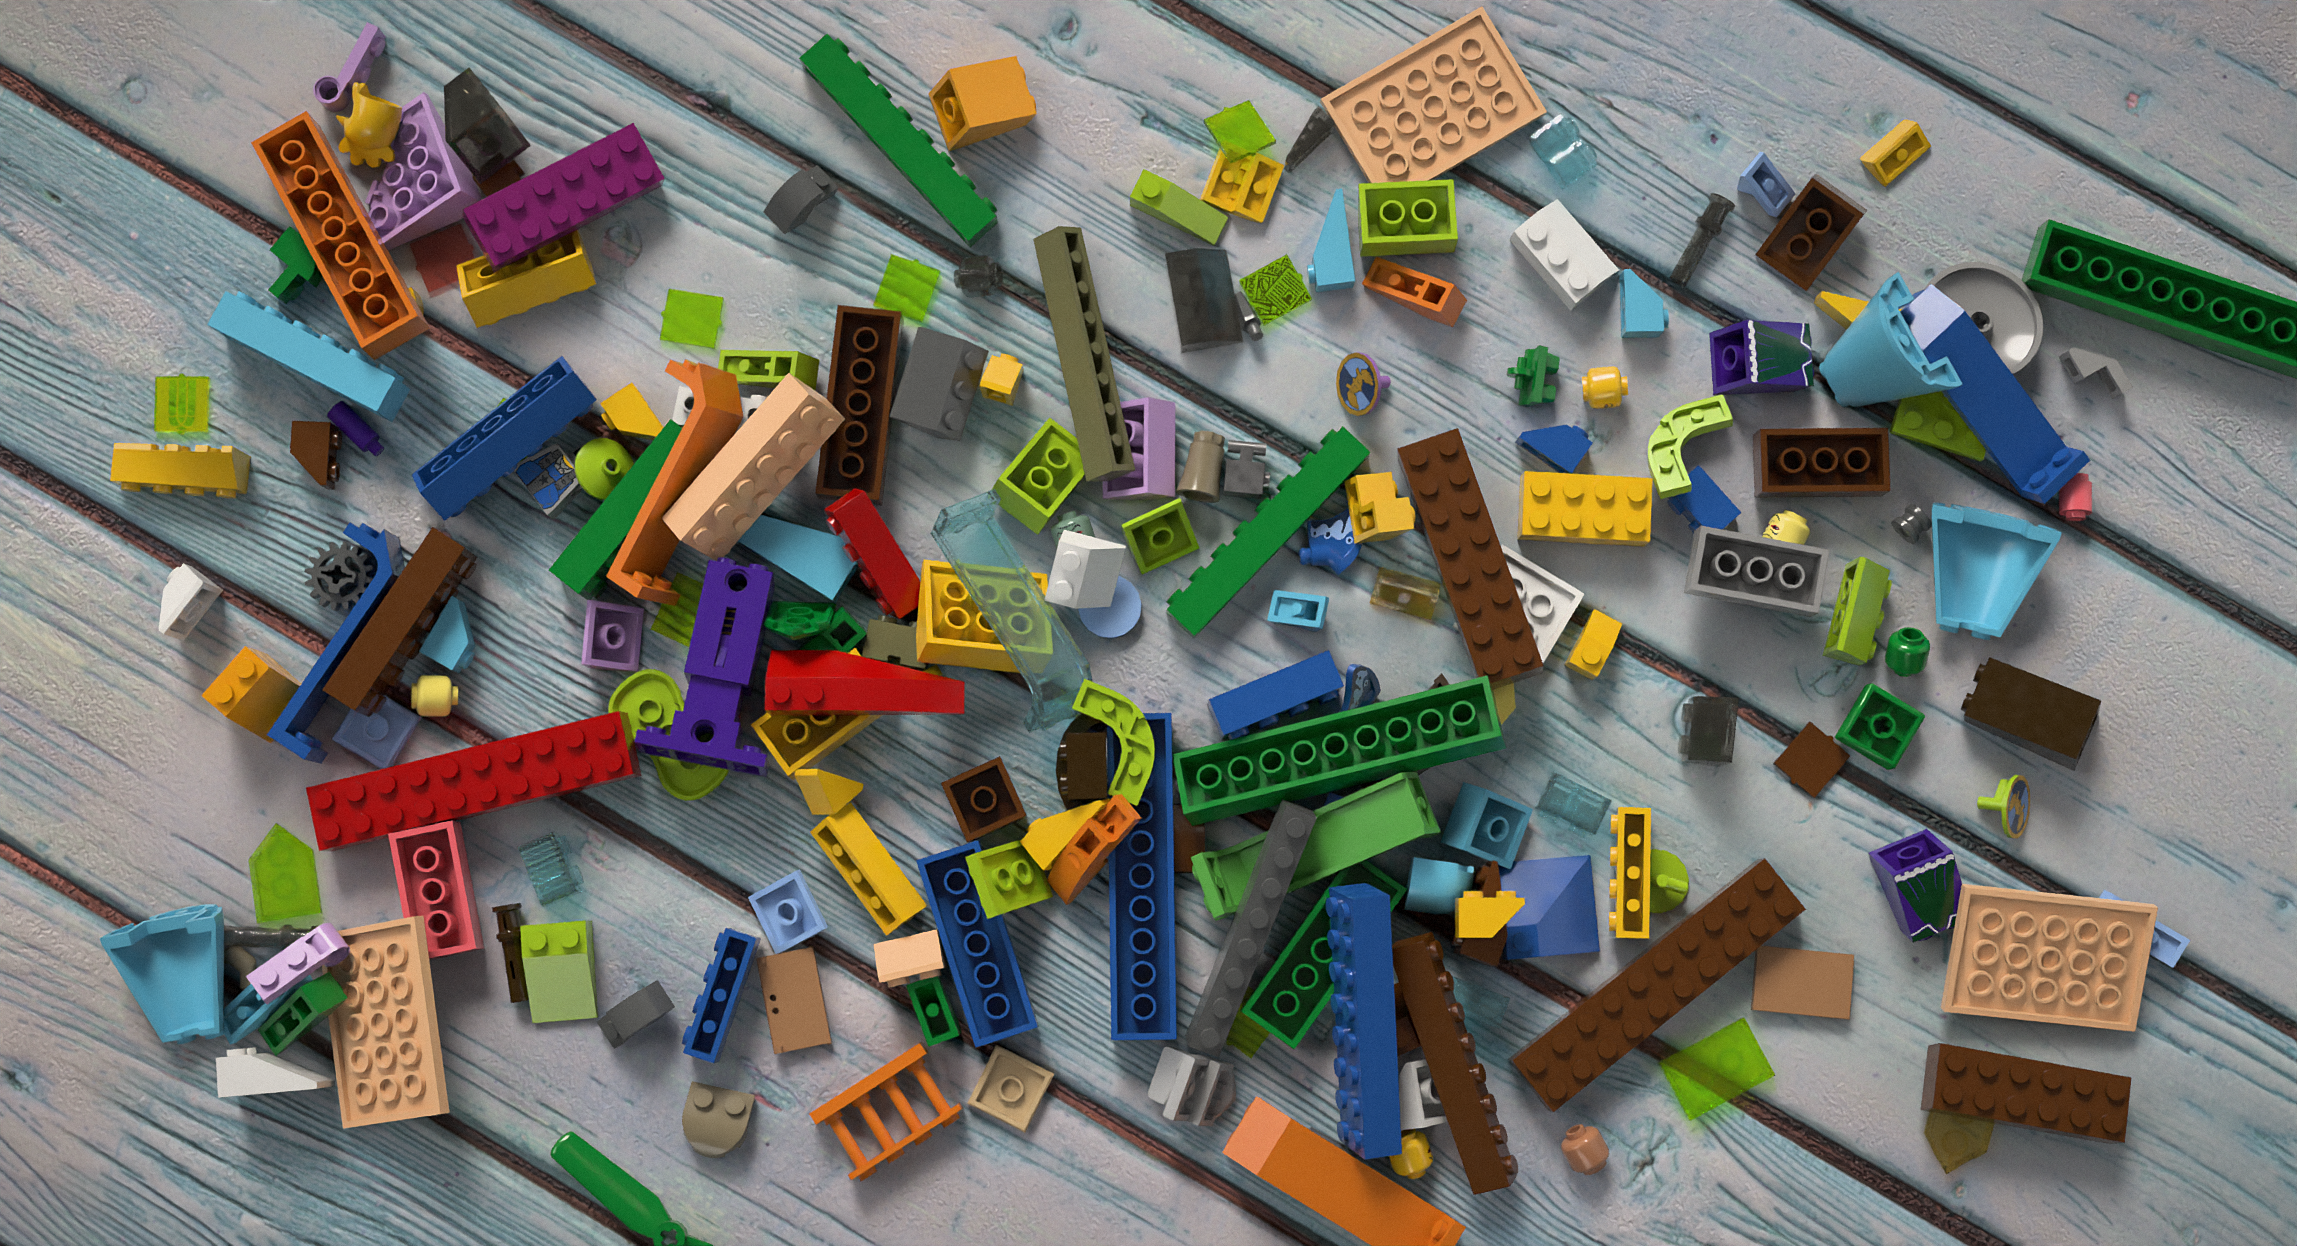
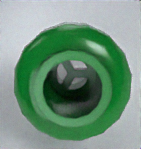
[1885,627,1930,677]

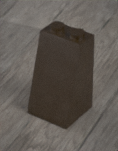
[1961,657,2101,771]

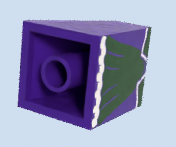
[1709,320,1814,395]
[1868,829,1962,943]

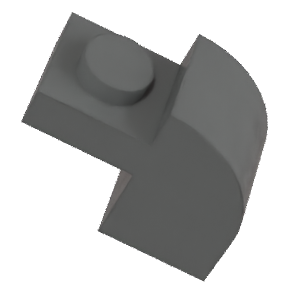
[763,165,839,234]
[597,980,675,1049]

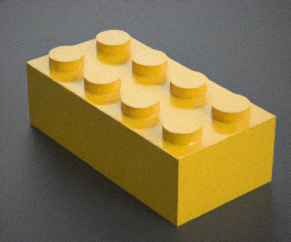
[1517,471,1653,547]

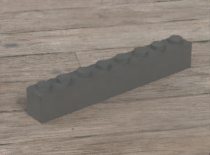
[1185,799,1317,1057]

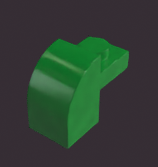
[268,226,322,304]

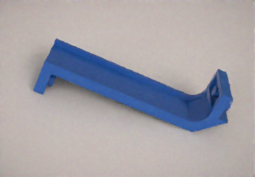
[1900,284,2091,504]
[267,522,405,764]

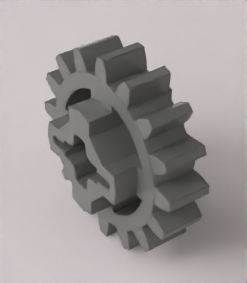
[304,541,377,611]

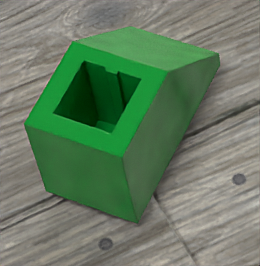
[797,606,867,653]

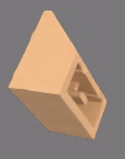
[874,929,947,987]

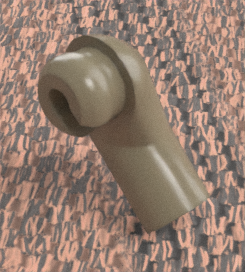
[224,945,256,989]

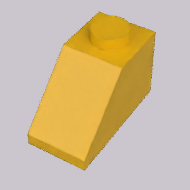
[979,354,1024,406]
[600,382,664,440]
[1564,609,1622,680]

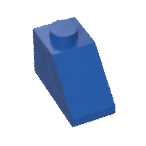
[1515,424,1593,474]

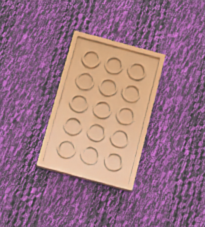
[1320,6,1547,183]
[1941,884,2158,1032]
[322,915,450,1129]

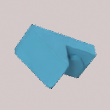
[1267,590,1329,632]

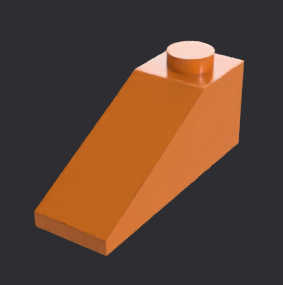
[1362,257,1467,327]

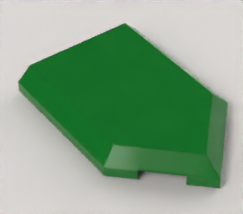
[764,601,836,640]

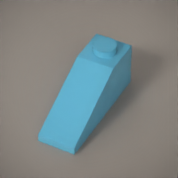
[1307,188,1355,292]
[224,975,313,1044]

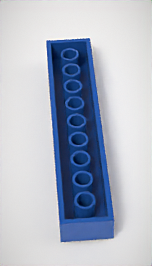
[1107,713,1177,1040]

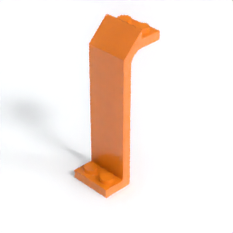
[606,359,743,606]
[1222,1096,1466,1246]

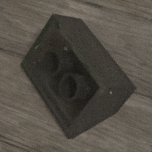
[1164,248,1243,353]

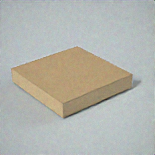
[967,1045,1054,1133]

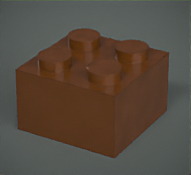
[941,756,1028,843]

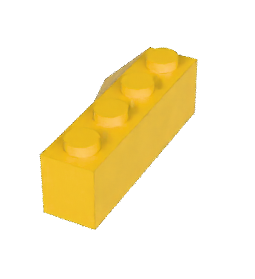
[110,443,251,498]

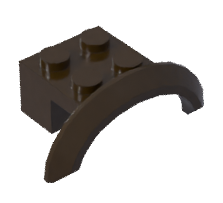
[1056,713,1107,810]

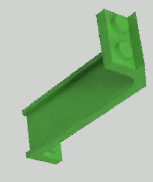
[1191,772,1441,921]

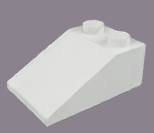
[216,1047,334,1098]

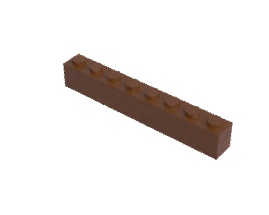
[1392,932,1518,1195]

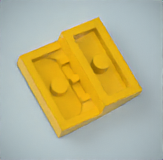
[1200,142,1284,224]

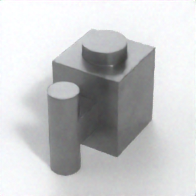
[1223,440,1270,499]

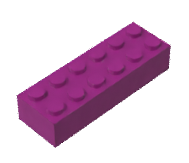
[462,123,665,272]

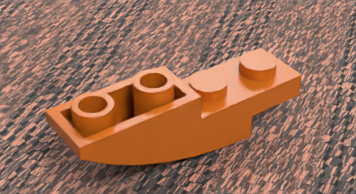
[1047,794,1142,905]

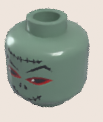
[1050,510,1096,550]

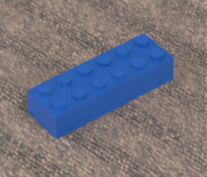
[412,356,597,521]
[916,840,1039,1048]

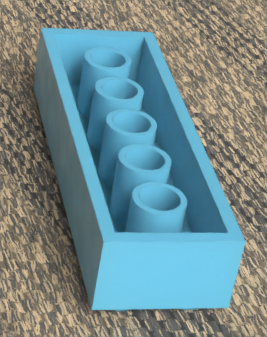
[207,291,410,422]

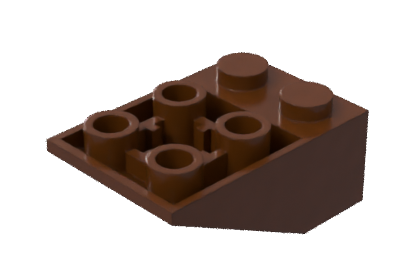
[1451,860,1508,967]

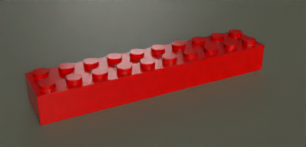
[306,711,642,852]

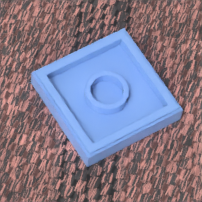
[332,695,422,769]

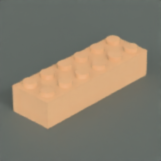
[662,373,845,561]

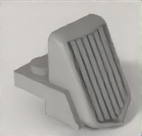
[1148,1047,1236,1126]

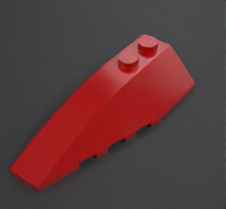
[765,650,965,715]

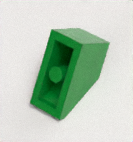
[906,976,962,1047]

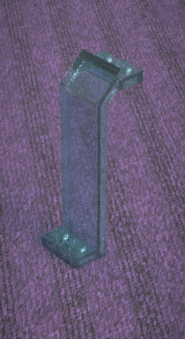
[930,489,1093,733]

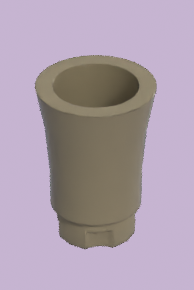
[1176,431,1225,503]

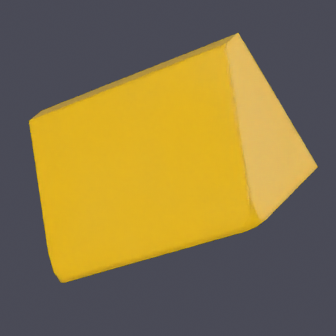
[1860,119,1931,187]

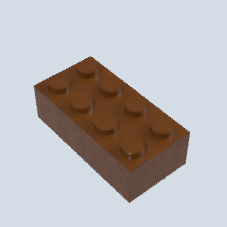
[1753,428,1890,498]

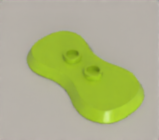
[608,669,729,801]

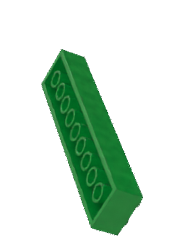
[2022,219,2297,379]
[1172,675,1507,826]

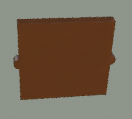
[1773,721,1850,798]

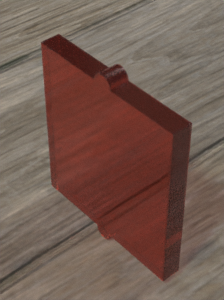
[409,224,475,292]

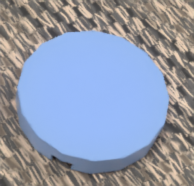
[1078,576,1142,639]

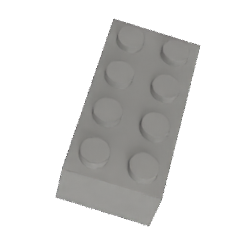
[1684,526,1829,617]

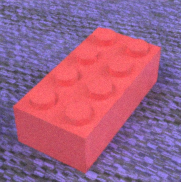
[388,821,484,960]

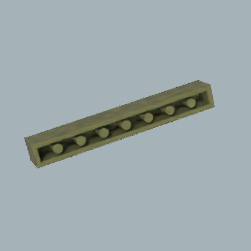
[1033,226,1135,482]

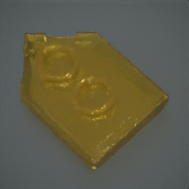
[1923,1112,1995,1174]

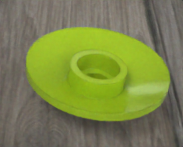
[574,438,634,501]

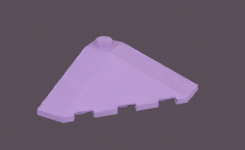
[365,92,482,250]

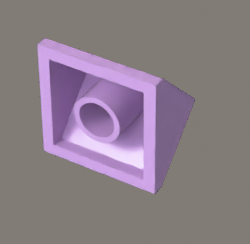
[581,600,644,672]

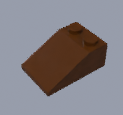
[1755,174,1867,291]

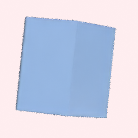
[748,869,828,954]

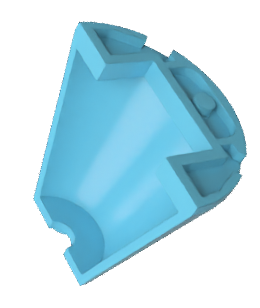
[1819,272,1963,407]
[1931,502,2062,640]
[100,904,225,1044]

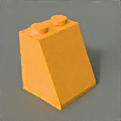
[928,56,1037,151]
[201,646,302,743]

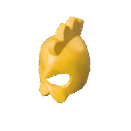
[336,82,402,168]

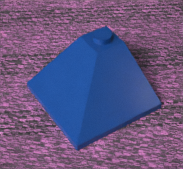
[1498,855,1600,960]

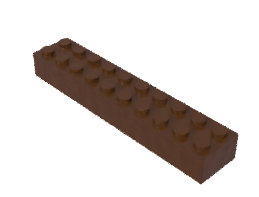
[1508,858,1806,1112]

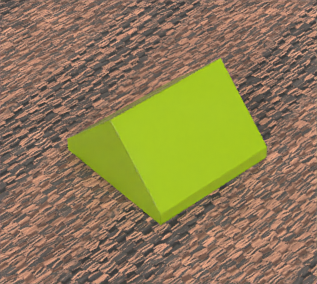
[1121,498,1200,575]

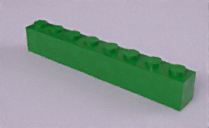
[799,34,998,248]
[1166,426,1371,639]

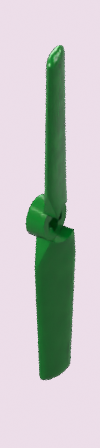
[550,1131,713,1246]

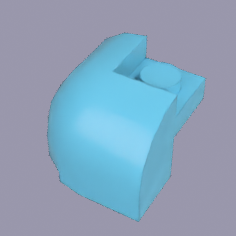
[1403,857,1475,915]

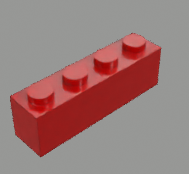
[824,488,920,619]

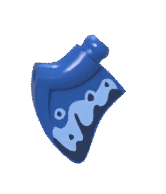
[1298,508,1363,575]
[1340,664,1381,712]

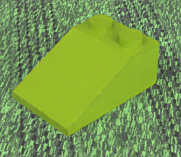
[987,417,1085,535]
[520,920,598,1023]

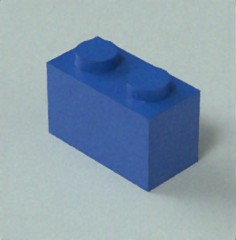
[1667,465,1741,534]

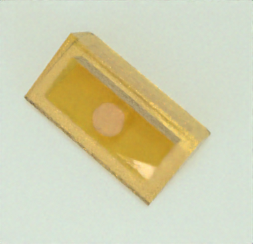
[1370,567,1441,620]

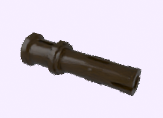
[492,903,529,1003]

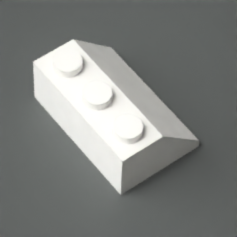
[1509,199,1619,311]

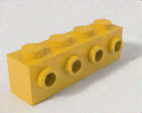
[810,802,927,936]
[1609,807,1651,939]

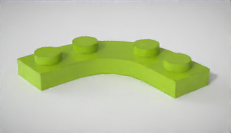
[1647,394,1733,499]
[1072,679,1155,806]

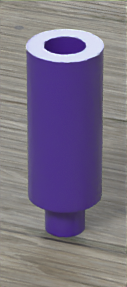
[327,401,384,457]

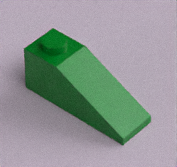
[258,972,348,1056]

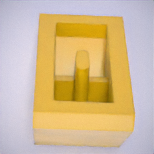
[794,769,864,815]

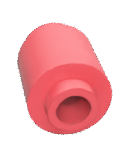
[2059,473,2092,521]

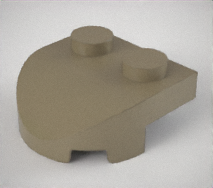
[682,1081,755,1158]

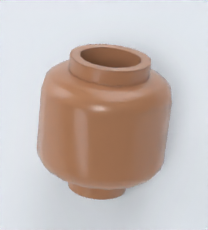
[1561,1124,1609,1175]

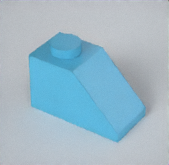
[1619,269,1669,338]
[419,596,475,673]

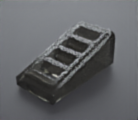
[1284,106,1335,173]

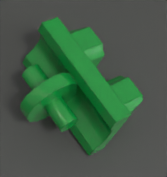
[1506,345,1560,407]

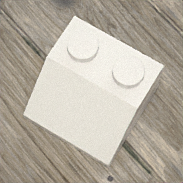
[1045,530,1126,609]

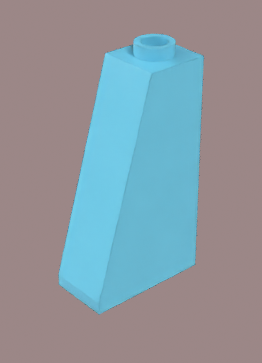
[737,515,859,603]

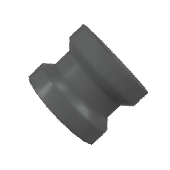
[1891,504,1932,544]

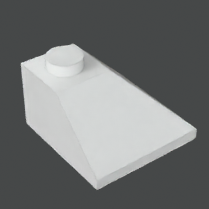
[159,563,223,641]
[1398,1059,1448,1130]

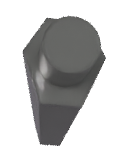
[1234,291,1263,341]

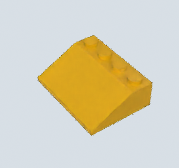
[916,560,1052,675]

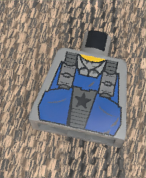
[514,443,583,519]

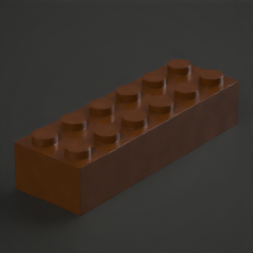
[815,305,904,506]
[323,527,478,717]
[1920,1043,2132,1144]

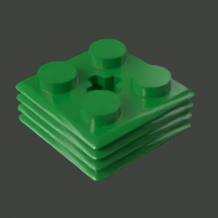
[1835,683,1925,770]

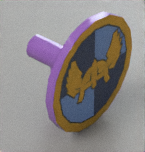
[1336,352,1391,416]

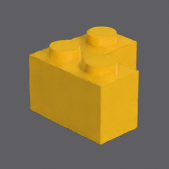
[1344,472,1415,544]

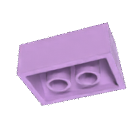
[1103,397,1175,500]

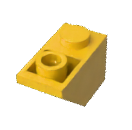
[1455,891,1525,938]

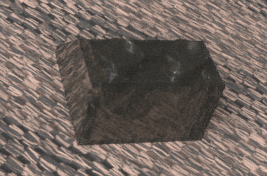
[1678,696,1739,767]

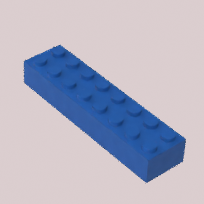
[1326,883,1402,1160]

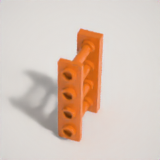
[809,1042,963,1181]

